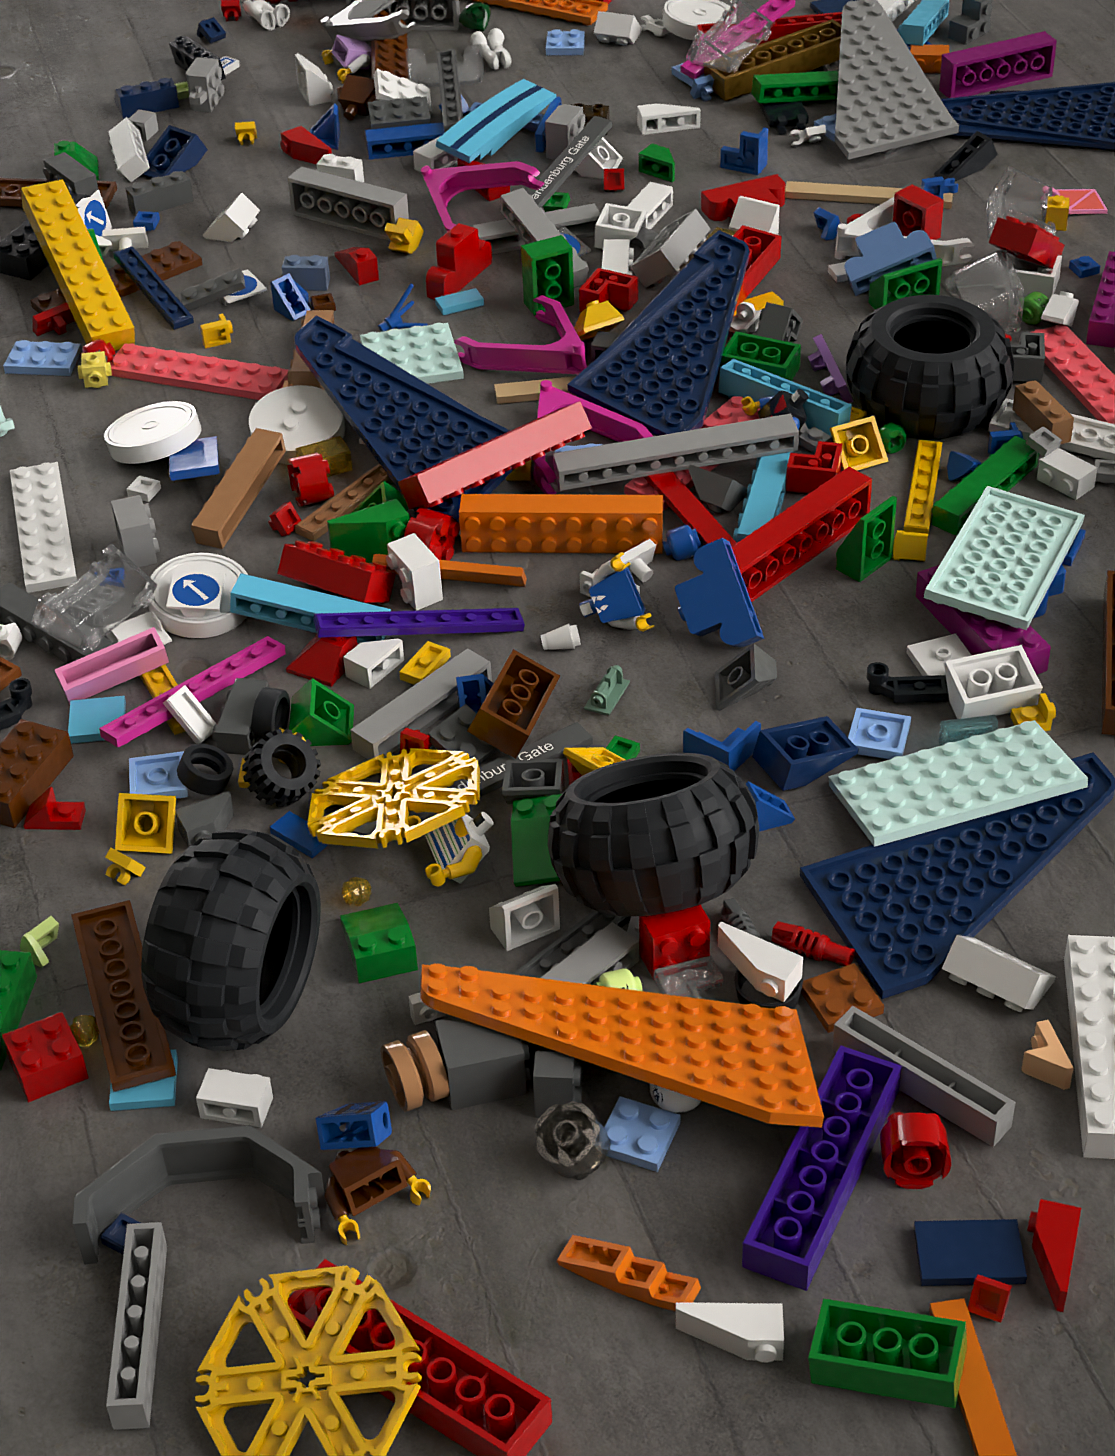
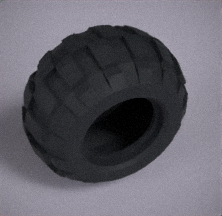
[846,295,1014,439]
[547,753,760,917]
[141,829,321,1051]

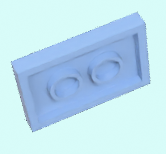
[3,340,82,376]

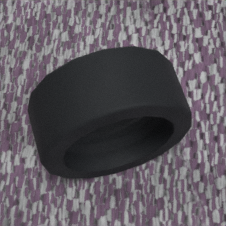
[252,687,290,739]
[177,743,234,796]

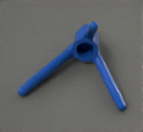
[378,284,428,332]

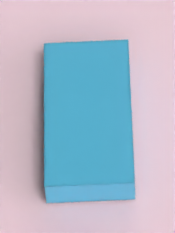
[435,288,484,315]

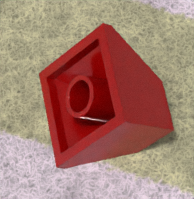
[286,635,358,687]

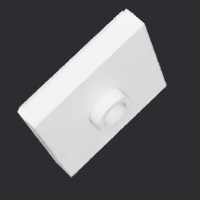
[906,634,972,676]

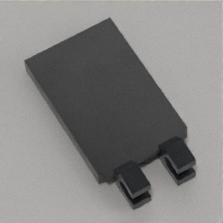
[758,101,809,135]

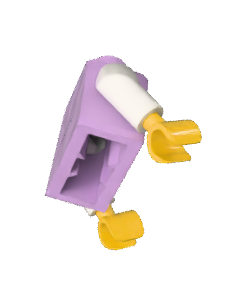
[322,35,371,84]

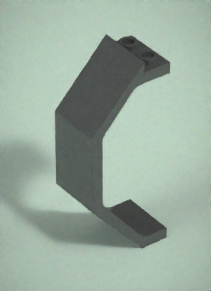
[73,1125,328,1265]

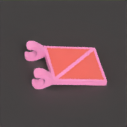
[1040,185,1107,214]

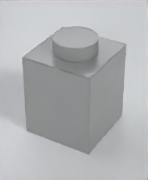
[129,110,158,141]

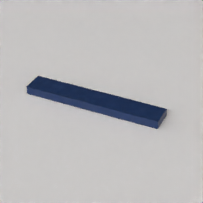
[113,246,194,330]

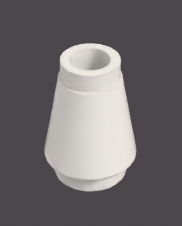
[541,624,581,650]

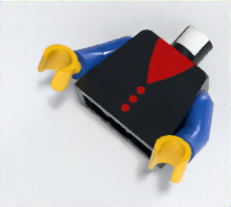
[741,389,809,431]

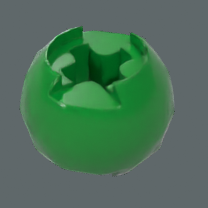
[879,423,906,454]

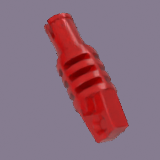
[772,921,855,966]

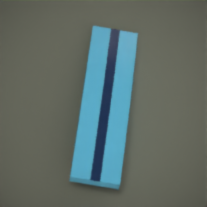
[436,79,556,163]

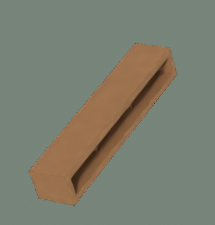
[191,428,286,549]

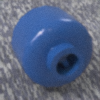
[662,525,701,561]

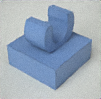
[690,75,714,102]

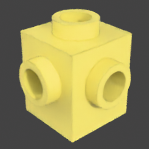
[78,351,112,388]

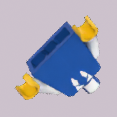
[579,552,654,632]

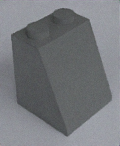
[435,1019,531,1110]

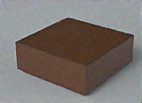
[310,293,336,311]

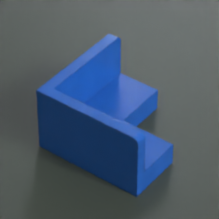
[720,127,768,175]
[683,721,761,771]

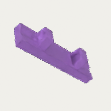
[808,334,853,403]

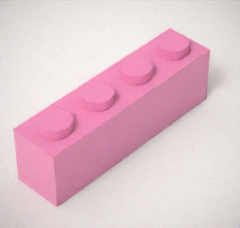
[55,627,169,704]

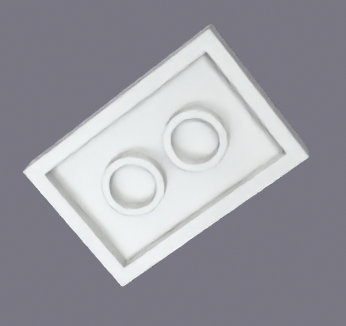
[374,69,432,116]

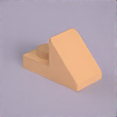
[1022,1020,1074,1090]

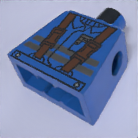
[316,1101,392,1150]

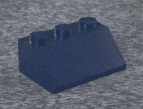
[114,78,179,119]

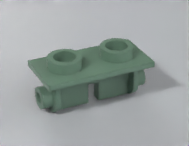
[584,665,630,716]

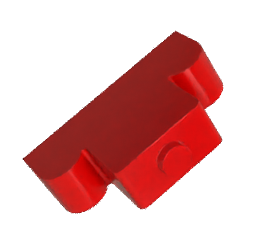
[701,174,786,221]
[426,223,492,300]

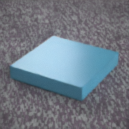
[68,696,126,744]
[109,1049,178,1111]

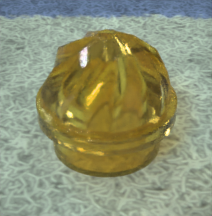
[342,877,372,906]
[70,1015,99,1047]

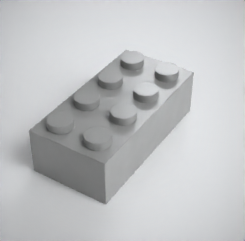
[630,209,711,288]

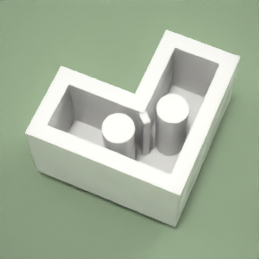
[386,533,443,611]

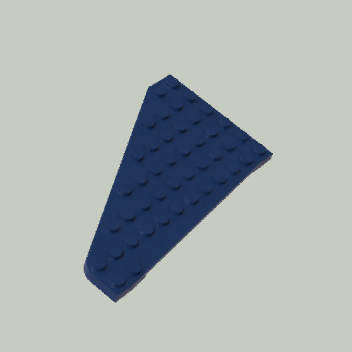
[294,315,514,523]

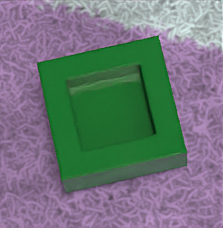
[543,192,570,212]
[606,735,640,760]

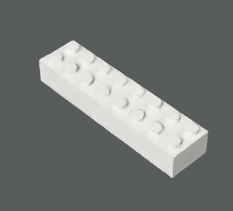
[1064,935,1115,1159]

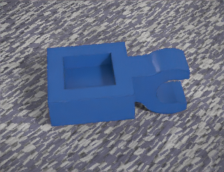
[921,177,958,199]

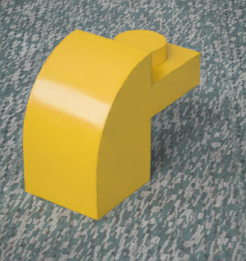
[384,218,424,254]

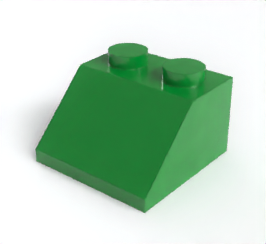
[289,678,354,746]

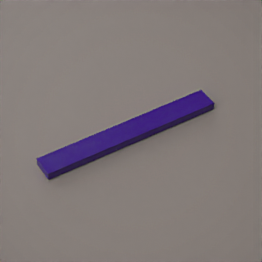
[314,608,525,638]

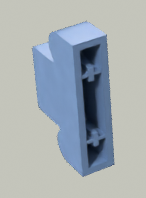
[844,222,937,296]

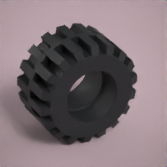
[242,729,321,807]

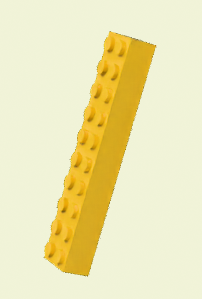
[21,179,135,351]

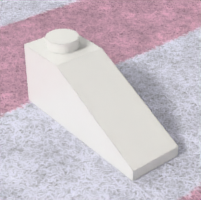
[637,103,700,135]
[718,922,803,1002]
[676,1303,784,1363]

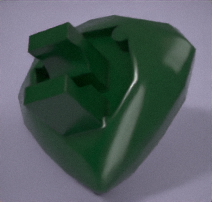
[459,3,491,32]

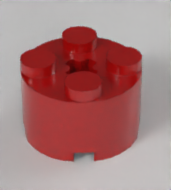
[287,452,334,507]
[404,508,460,561]
[880,1112,952,1189]

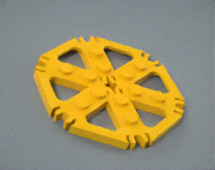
[307,748,480,849]
[195,1265,422,1456]

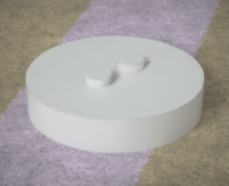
[662,0,738,41]
[249,385,345,464]
[104,401,201,464]
[147,553,248,638]

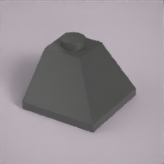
[688,464,748,513]
[715,643,777,711]

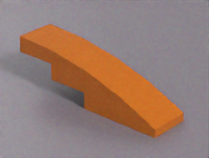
[557,1235,701,1311]

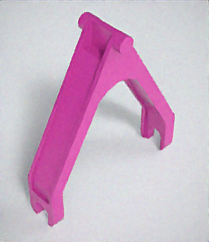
[421,161,544,232]
[454,295,587,375]
[533,380,653,494]

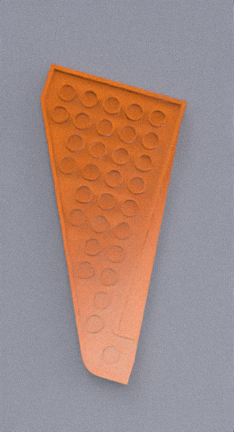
[420,963,824,1128]

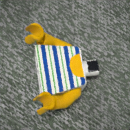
[408,812,494,887]

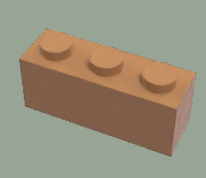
[1012,380,1074,445]

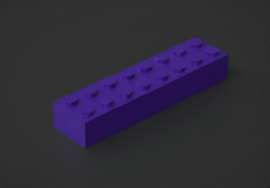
[742,1045,902,1291]

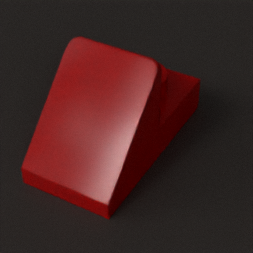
[24,787,86,830]

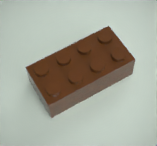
[467,649,560,759]
[0,719,74,828]

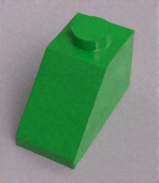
[639,143,675,182]

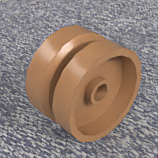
[381,1030,450,1112]

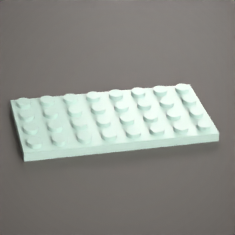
[924,486,1085,630]
[828,720,1088,847]

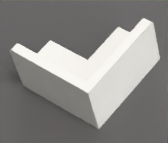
[1008,255,1062,300]

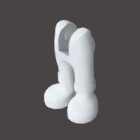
[243,0,290,30]
[470,28,511,70]

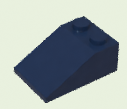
[141,125,208,179]
[752,716,859,791]

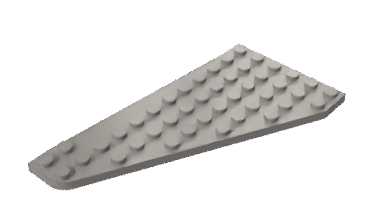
[835,0,959,160]

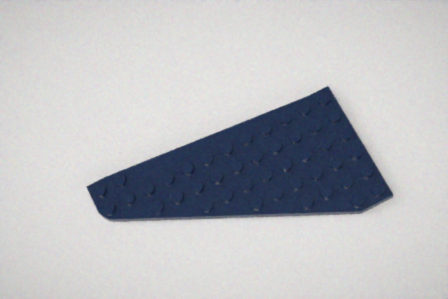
[941,82,1115,150]
[567,230,749,436]
[800,752,1115,999]

